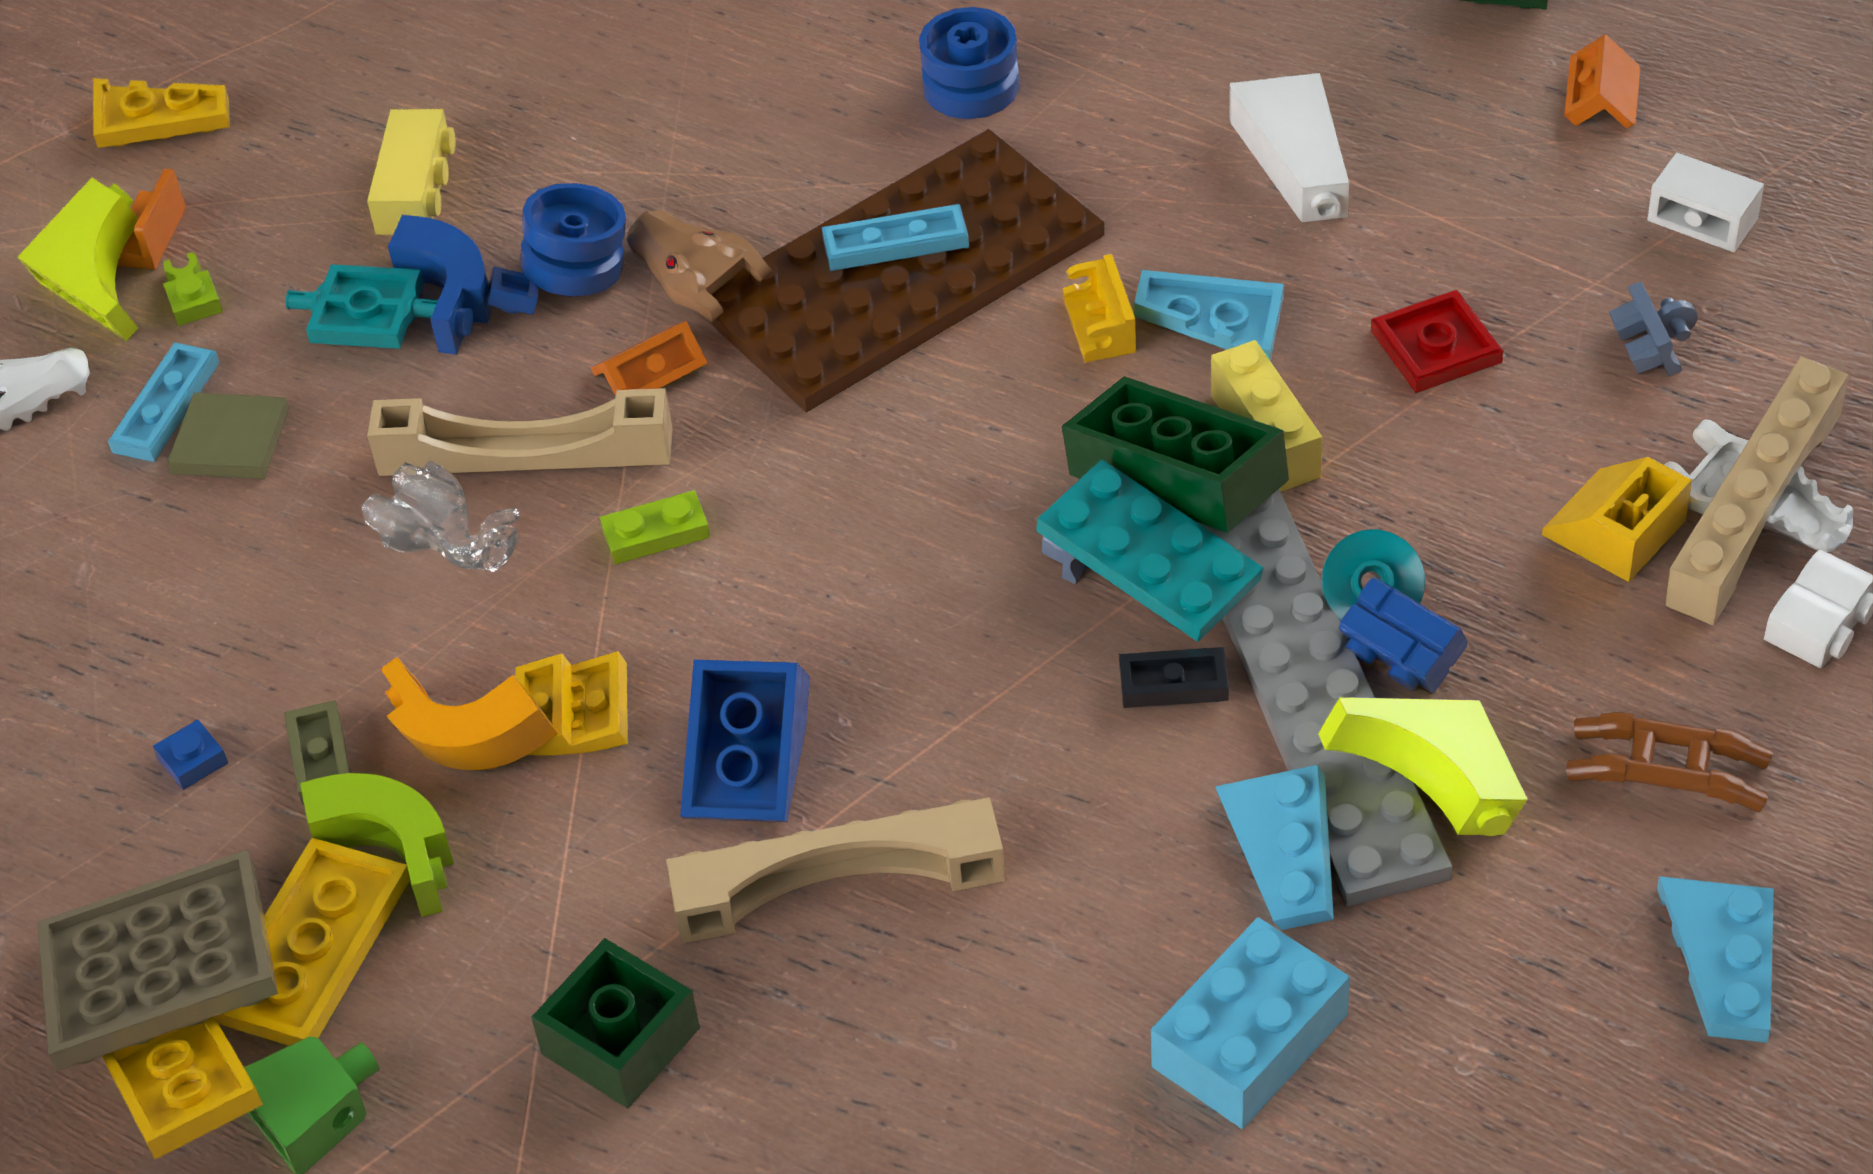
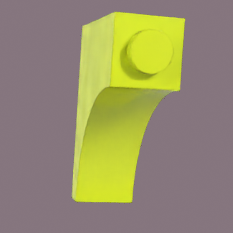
[17,178,139,341]
[1318,697,1528,836]

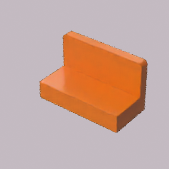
[1564,34,1640,129]
[117,169,186,270]
[590,321,708,397]

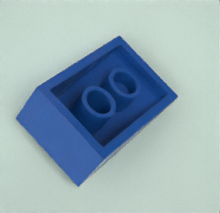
[680,659,810,822]

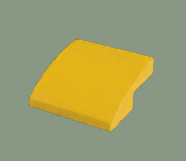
[515,651,628,756]

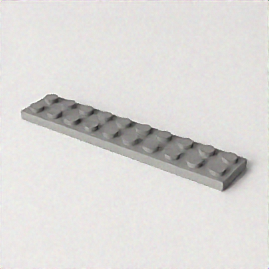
[1195,489,1452,907]

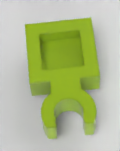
[163,252,223,326]

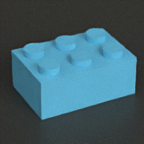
[1151,917,1350,1129]

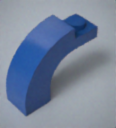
[388,215,492,355]

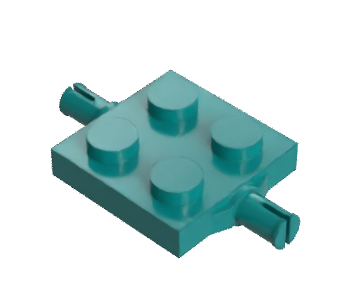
[285,264,438,349]

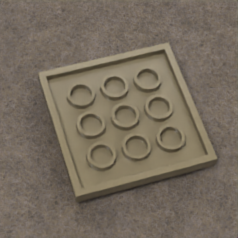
[37,850,278,1071]

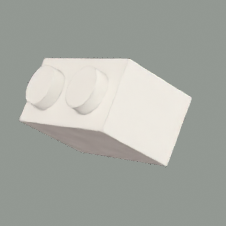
[1647,153,1764,253]

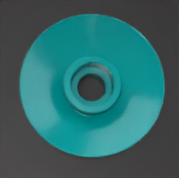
[1321,529,1425,621]

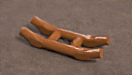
[1566,712,1773,812]

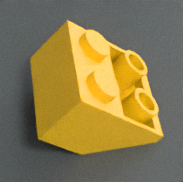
[1542,457,1692,582]

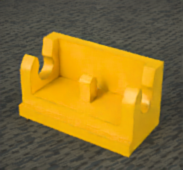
[1062,254,1136,363]

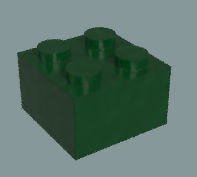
[531,938,700,1109]

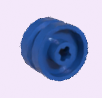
[919,7,1020,119]
[520,183,626,296]

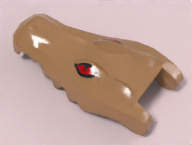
[626,209,773,322]

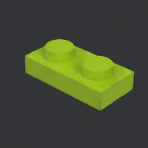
[599,490,710,565]

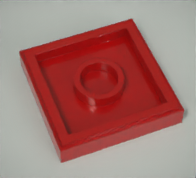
[1371,289,1504,393]

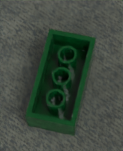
[1062,376,1289,533]

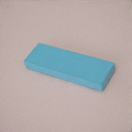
[822,204,969,271]
[108,342,220,462]

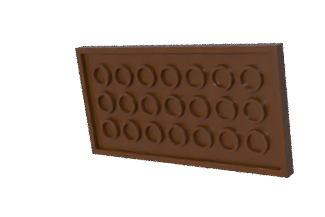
[699,129,1105,413]

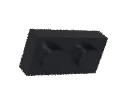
[1119,647,1229,708]

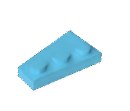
[1134,270,1284,361]
[1215,765,1334,930]
[1657,876,1774,1043]

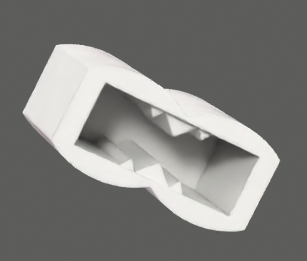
[1764,549,1873,669]

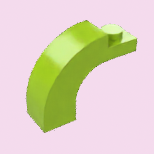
[300,773,454,917]

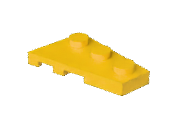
[93,78,230,148]

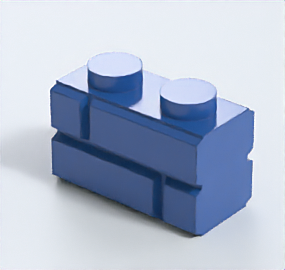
[1338,576,1468,693]

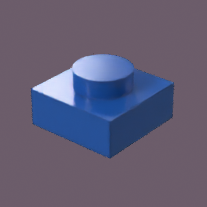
[487,266,538,315]
[153,719,228,790]

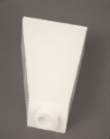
[1229,73,1349,222]

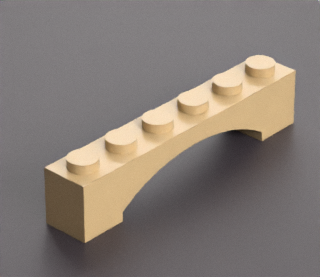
[1665,357,1849,626]
[367,388,673,476]
[666,797,1006,944]

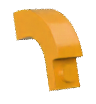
[380,657,558,770]

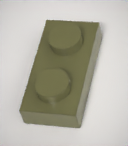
[284,700,351,805]

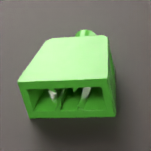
[244,1036,380,1174]

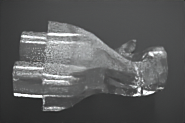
[361,461,520,572]

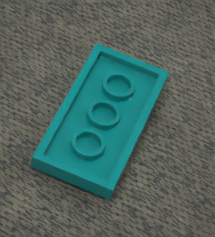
[1036,459,1264,642]

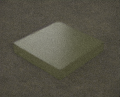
[167,393,289,479]

